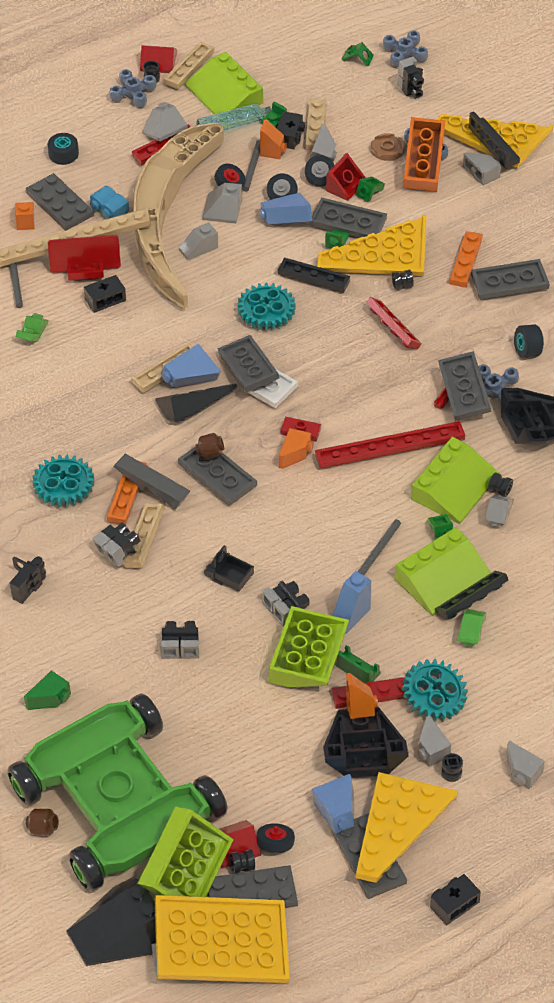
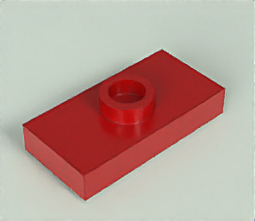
[280,416,321,442]

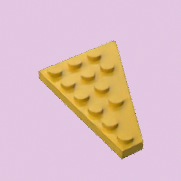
[436,114,553,168]
[317,215,427,276]
[355,772,458,883]

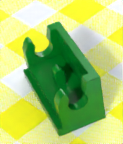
[336,645,381,683]

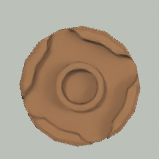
[371,133,405,161]

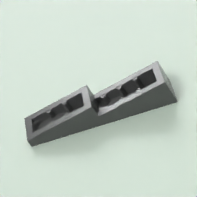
[113,453,190,510]

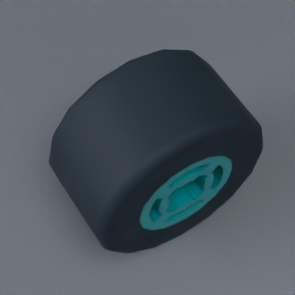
[47,133,79,165]
[514,324,544,358]

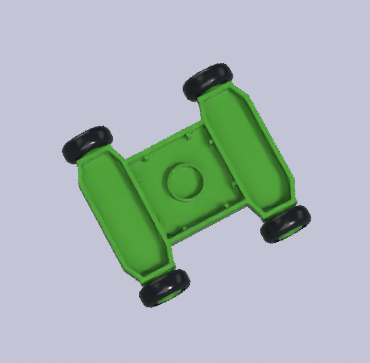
[8,693,228,891]

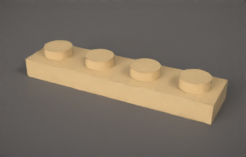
[164,41,214,89]
[305,99,326,150]
[132,343,193,393]
[123,504,165,568]

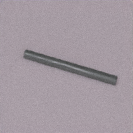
[242,140,260,192]
[9,263,23,308]
[358,519,401,575]

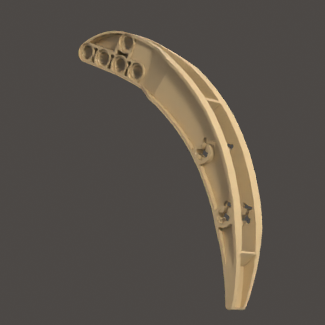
[134,123,224,308]

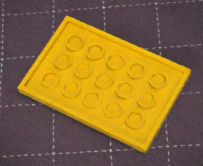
[155,895,290,983]

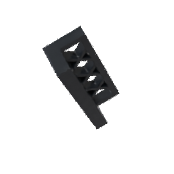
[469,111,520,169]

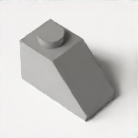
[310,124,337,162]
[463,152,501,186]
[179,222,218,261]
[485,494,514,526]
[417,715,451,767]
[506,741,545,789]

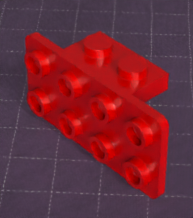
[48,235,121,281]

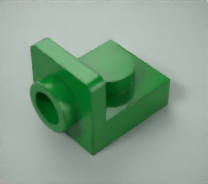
[261,102,287,128]
[356,176,385,202]
[428,514,453,540]

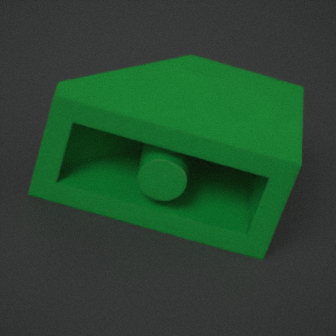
[24,670,71,710]

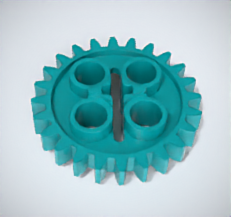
[237,282,296,331]
[32,454,94,507]
[402,659,468,722]

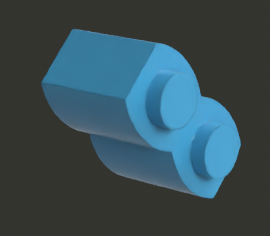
[90,185,130,219]

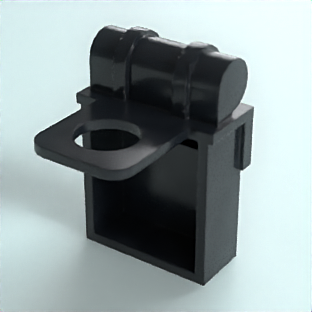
[204,545,254,592]
[10,556,46,604]

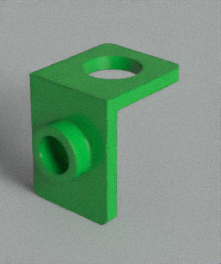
[342,42,374,66]
[325,230,349,249]

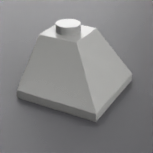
[143,102,188,141]
[202,183,242,224]

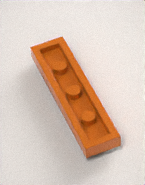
[450,231,483,288]
[107,462,147,525]

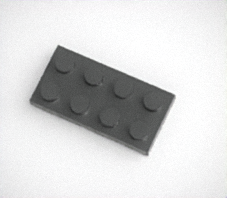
[26,173,94,231]
[310,197,387,238]
[471,259,550,300]
[217,335,280,393]
[438,351,491,421]
[178,447,257,506]
[332,813,407,899]
[208,865,298,908]

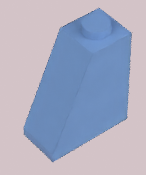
[259,193,313,224]
[161,344,221,387]
[333,571,372,634]
[312,774,354,834]

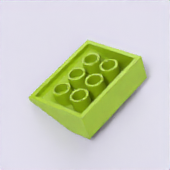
[185,52,263,122]
[411,437,500,524]
[395,527,491,616]
[269,606,349,687]
[137,807,234,897]

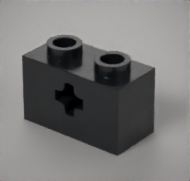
[277,111,305,150]
[84,275,126,313]
[430,874,481,926]

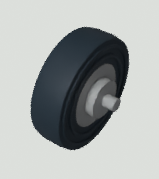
[305,155,334,187]
[266,173,298,200]

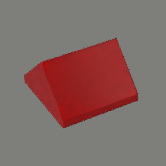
[140,45,177,73]
[326,153,366,201]
[219,820,261,869]

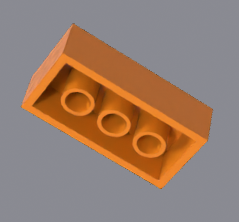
[403,117,445,192]

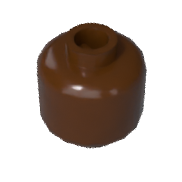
[195,433,225,460]
[26,809,59,836]

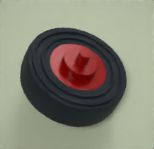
[214,163,245,187]
[257,823,295,853]

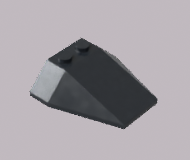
[501,388,554,444]
[323,707,409,778]
[67,877,156,966]

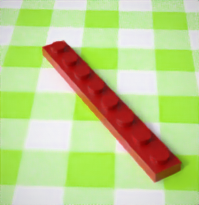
[315,421,465,469]

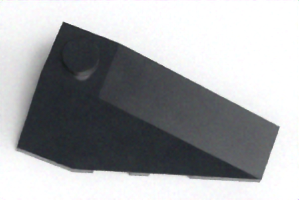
[155,384,237,422]

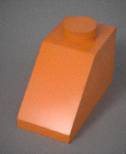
[260,120,287,159]
[15,202,35,230]
[279,428,314,469]
[346,673,378,719]

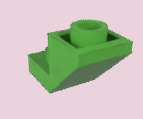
[16,313,48,341]
[458,609,486,646]

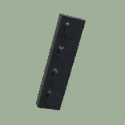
[278,257,350,293]
[435,571,509,619]

